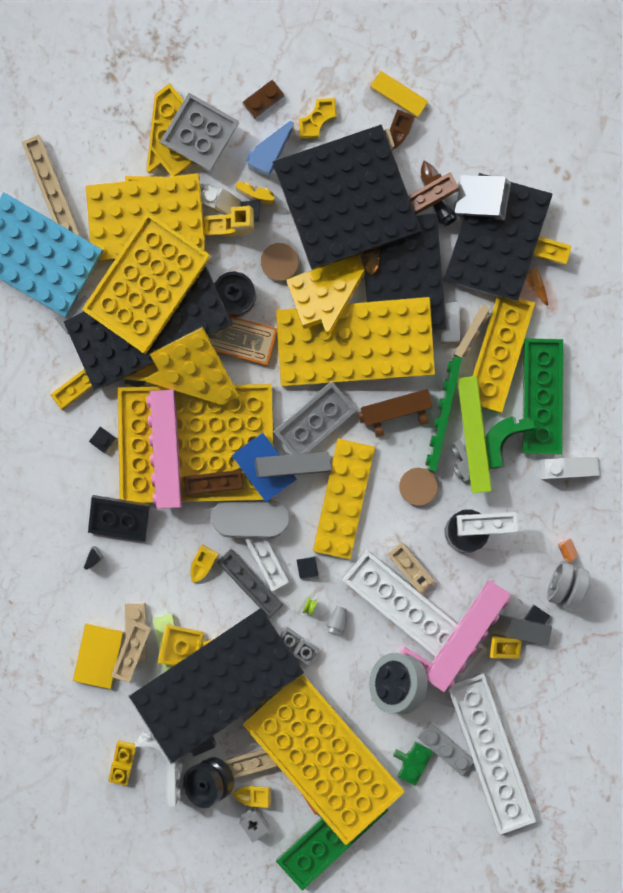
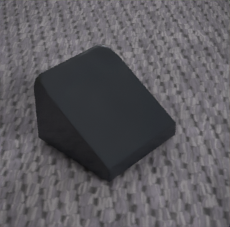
[241,200,260,222]
[83,546,104,570]
[296,556,319,579]

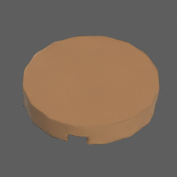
[261,243,299,281]
[399,467,438,506]

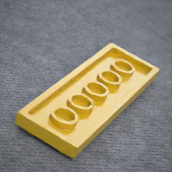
[472,297,535,413]
[313,438,375,559]

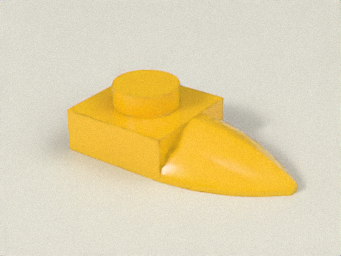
[190,544,219,583]
[232,785,271,808]

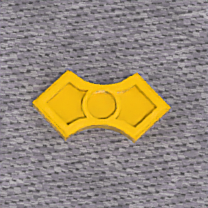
[299,98,336,140]

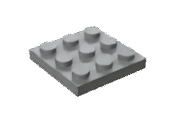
[160,93,239,173]

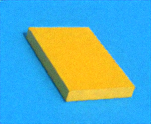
[73,623,124,689]

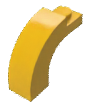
[204,206,254,237]

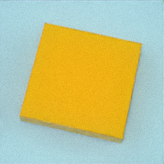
[157,624,204,666]

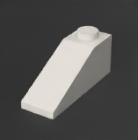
[540,457,599,479]

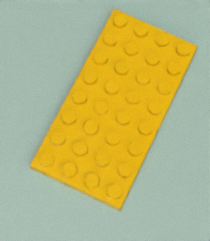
[276,297,435,387]
[242,674,405,845]

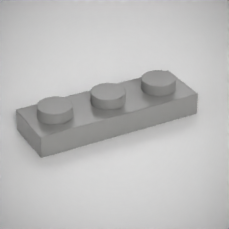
[417,722,474,776]

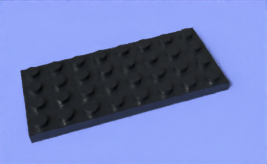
[63,265,233,391]
[128,608,304,764]

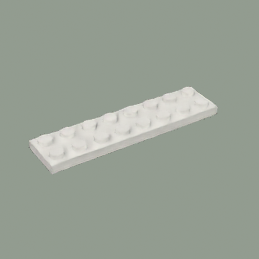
[342,550,487,679]
[448,672,536,835]

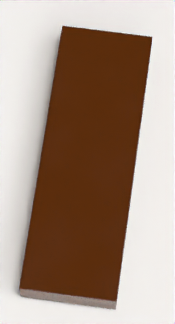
[184,470,244,495]

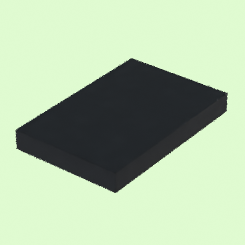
[88,495,150,542]

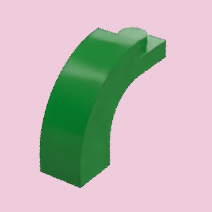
[485,416,537,470]

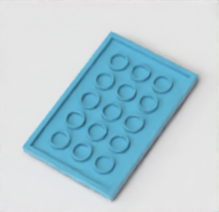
[0,192,104,317]

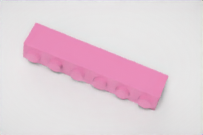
[147,390,182,509]
[426,580,511,692]

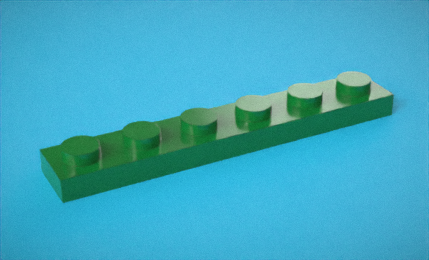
[425,357,462,472]

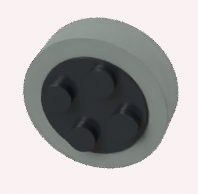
[369,653,428,714]

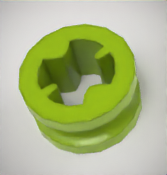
[302,597,317,616]

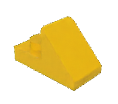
[489,635,522,659]

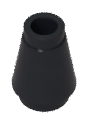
[433,200,457,227]

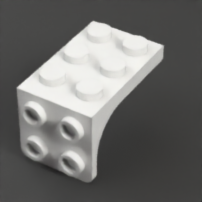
[135,731,183,807]

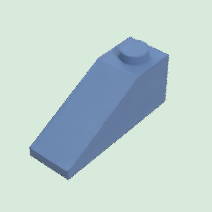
[246,121,294,178]

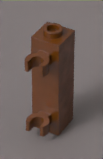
[358,389,433,438]

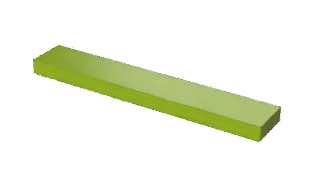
[457,376,492,494]

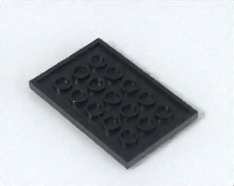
[444,173,553,303]
[363,213,446,330]

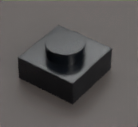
[89,426,116,453]

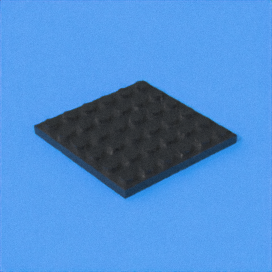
[272,124,422,271]

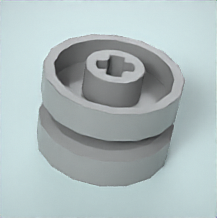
[546,561,590,611]

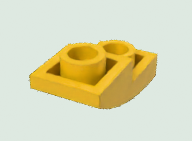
[235,180,275,205]
[108,740,136,786]

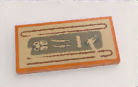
[208,316,277,366]

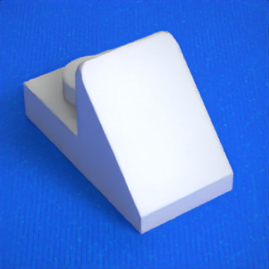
[201,184,241,215]

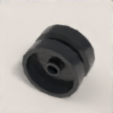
[215,271,256,317]
[444,509,490,553]
[183,757,234,809]

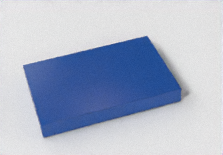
[232,433,297,502]

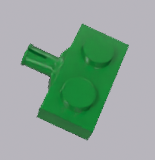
[393,741,433,786]

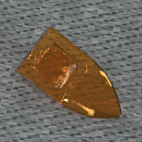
[361,247,380,275]
[526,267,548,306]

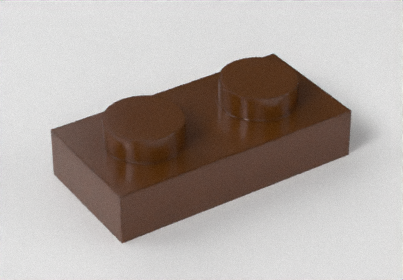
[242,79,284,119]

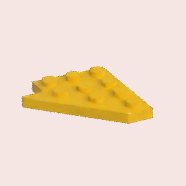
[146,83,193,176]
[286,255,365,336]
[145,327,239,405]

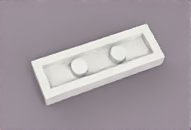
[457,512,518,536]
[245,538,289,592]

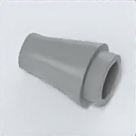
[326,606,347,636]

